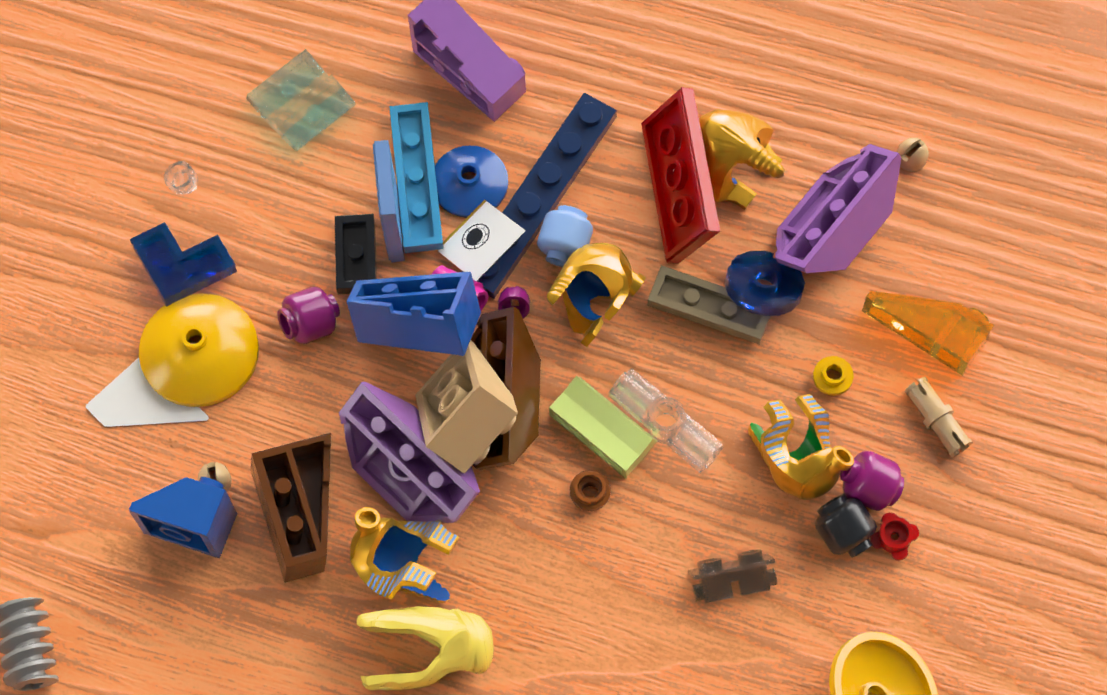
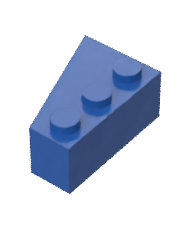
[346,271,481,356]

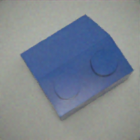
[129,477,237,558]

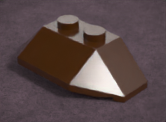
[471,307,541,470]

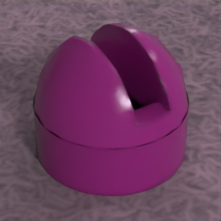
[498,286,530,318]

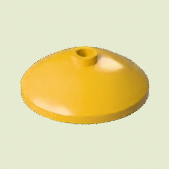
[139,293,259,407]
[829,632,938,695]

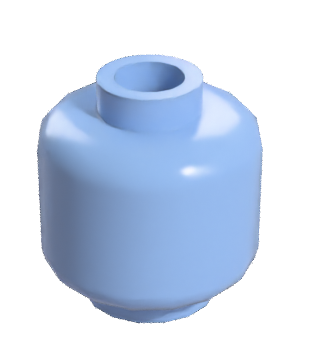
[537,205,593,267]

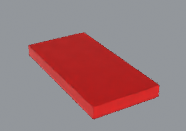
[641,87,720,264]

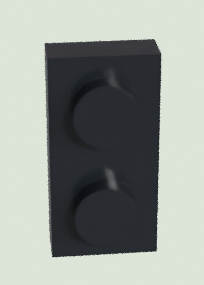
[335,214,377,295]

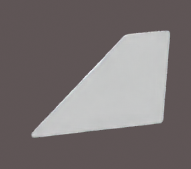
[86,358,209,427]

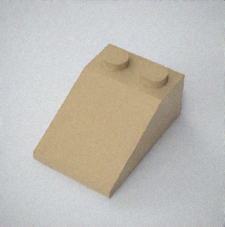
[415,340,518,474]

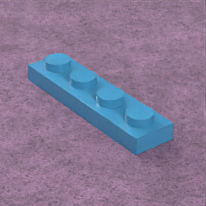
[389,102,444,253]

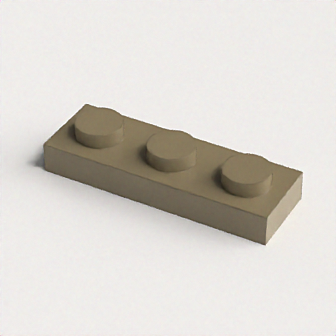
[647,265,774,345]

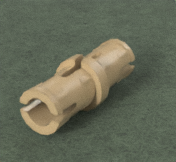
[904,377,973,457]

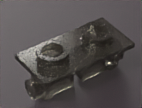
[688,549,777,604]

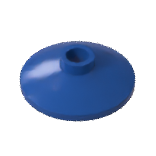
[435,145,508,218]

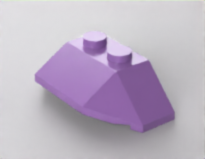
[775,144,901,273]
[339,382,480,523]

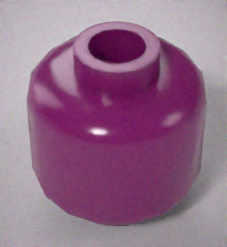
[277,286,340,344]
[840,451,904,511]

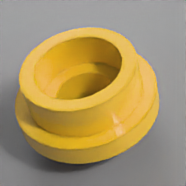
[813,356,854,396]

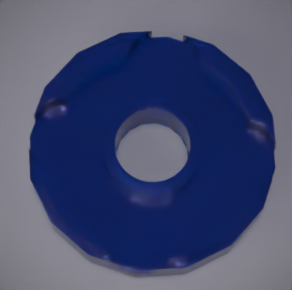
[724,251,805,316]

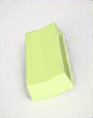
[549,376,657,479]

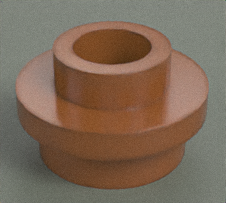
[570,470,611,511]

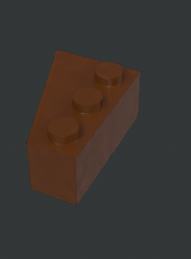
[250,433,331,583]

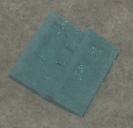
[246,49,356,152]

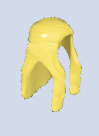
[357,606,494,690]

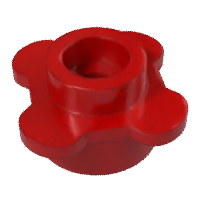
[870,513,919,561]

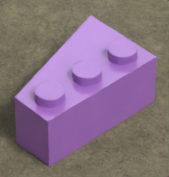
[408,0,526,122]

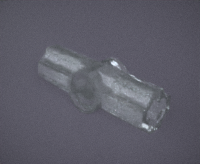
[609,368,724,473]

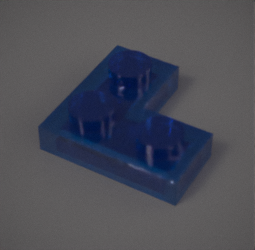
[130,222,237,307]

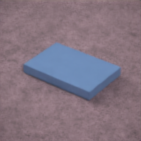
[373,140,405,262]

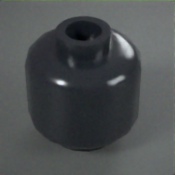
[815,493,877,558]

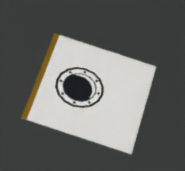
[437,200,525,281]

